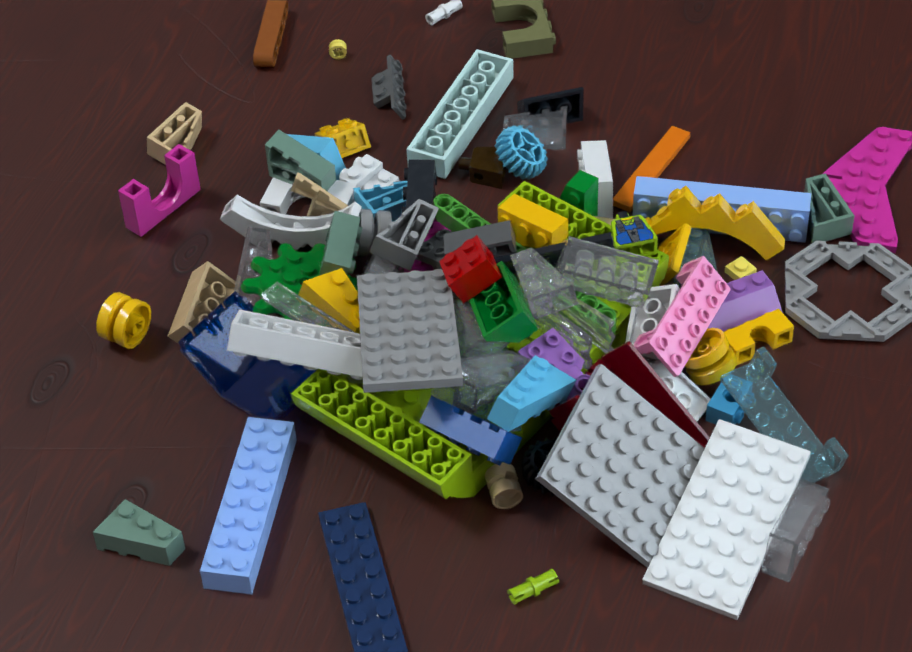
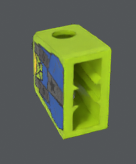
[611,211,658,262]

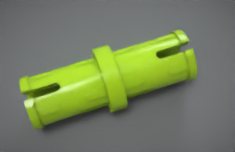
[507,569,559,605]

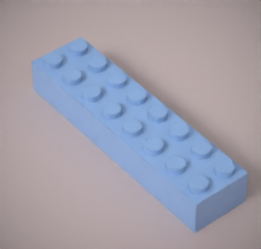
[633,176,811,243]
[200,417,297,594]

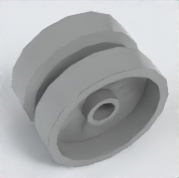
[355,209,392,259]

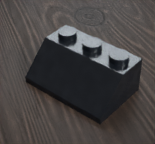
[517,87,584,132]

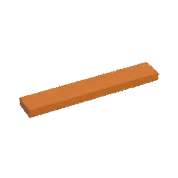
[613,126,690,212]

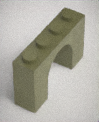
[491,0,556,59]

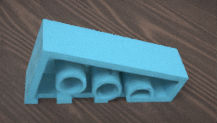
[487,355,577,432]

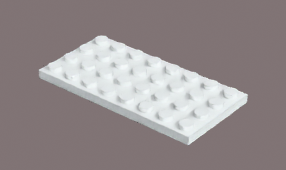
[642,419,811,620]

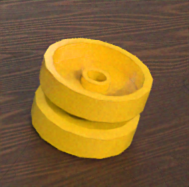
[96,292,151,349]
[685,328,737,385]

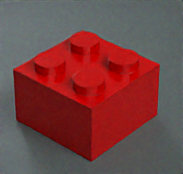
[439,235,502,303]

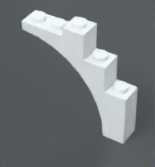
[220,195,362,250]

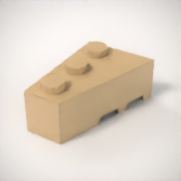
[147,102,202,165]

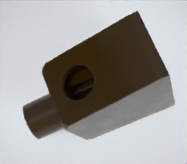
[459,146,507,189]

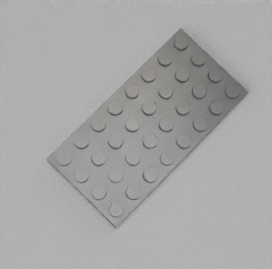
[357,269,463,393]

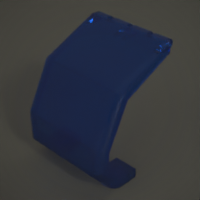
[178,291,316,421]

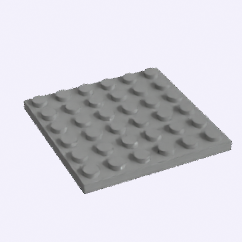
[536,364,705,568]

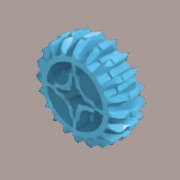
[494,125,548,180]

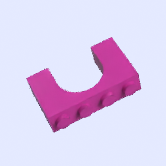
[118,144,201,237]

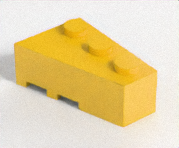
[498,194,568,248]
[298,268,360,334]

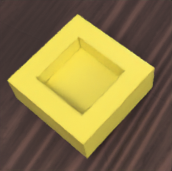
[725,256,757,280]

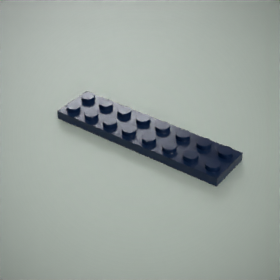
[318,502,408,652]

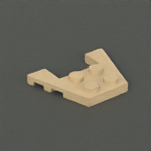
[291,172,348,216]

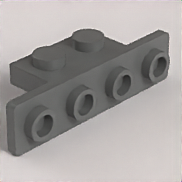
[371,55,407,120]

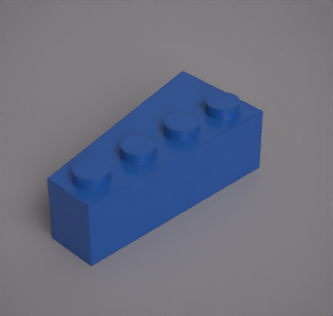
[419,396,522,466]

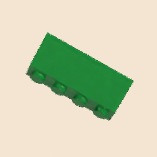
[469,261,538,343]

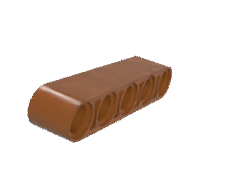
[253,0,288,67]

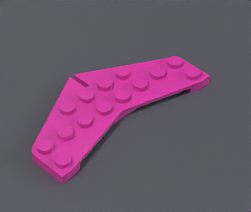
[823,127,912,253]

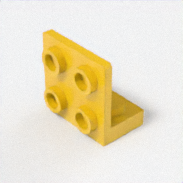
[314,118,371,158]

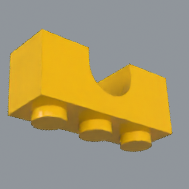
[724,309,794,366]

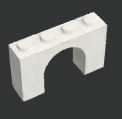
[260,178,358,215]

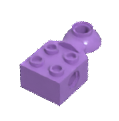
[513,328,591,400]

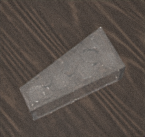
[761,479,831,583]

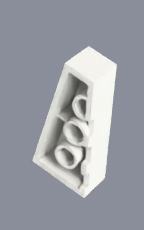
[577,140,613,219]

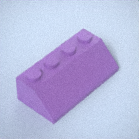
[708,270,783,332]

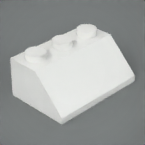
[625,284,680,360]

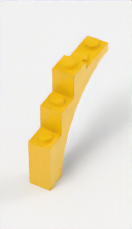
[645,186,785,260]

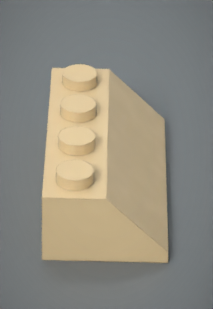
[168,261,241,352]

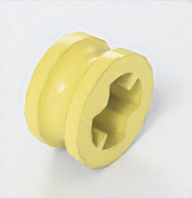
[329,39,347,59]

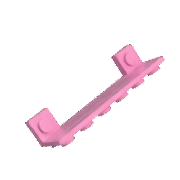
[633,256,730,377]

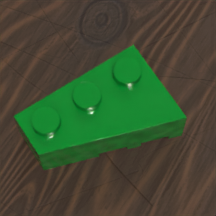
[559,170,599,216]

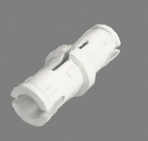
[425,0,463,25]

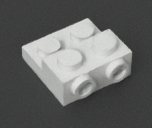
[339,154,399,190]

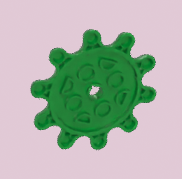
[241,243,358,328]

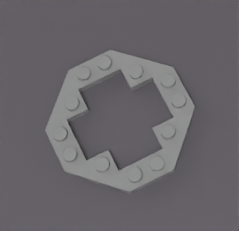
[785,241,912,342]

